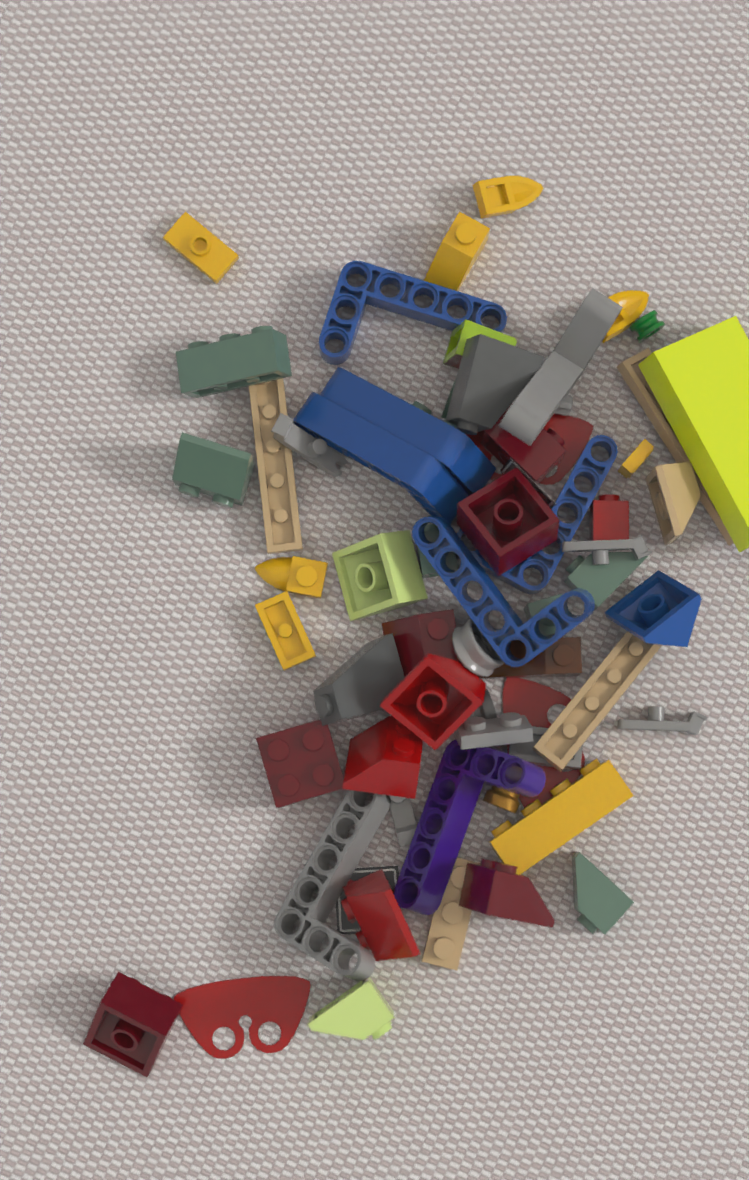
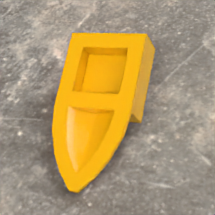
[472,176,543,219]
[602,290,649,344]
[255,556,328,599]

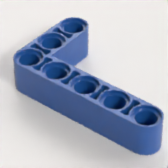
[319,260,507,365]
[320,367,496,496]
[293,392,469,524]
[456,435,618,595]
[412,516,595,667]

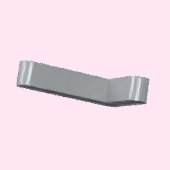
[499,288,623,446]
[274,790,390,981]

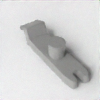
[271,413,347,477]
[562,536,652,565]
[617,706,708,735]
[389,795,417,847]

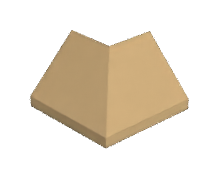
[645,462,701,545]

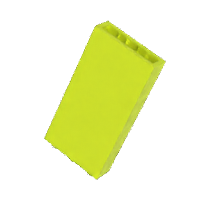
[638,316,749,553]

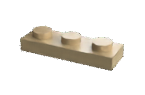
[422,858,480,970]

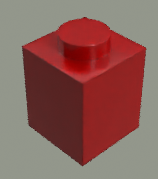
[589,494,629,541]

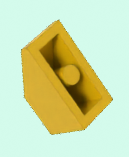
[423,211,490,291]

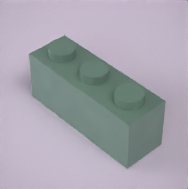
[176,326,292,398]

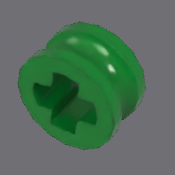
[629,310,665,343]

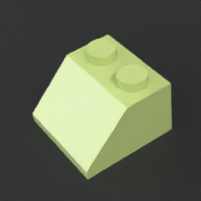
[332,530,428,621]
[307,977,394,1040]

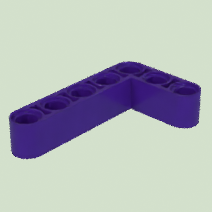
[394,739,546,915]

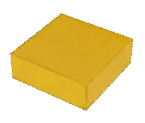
[618,439,654,479]

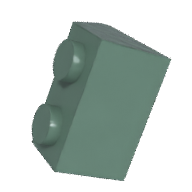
[172,432,255,508]

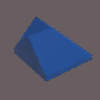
[604,570,702,647]

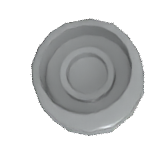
[452,619,504,677]

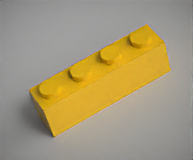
[488,758,634,875]

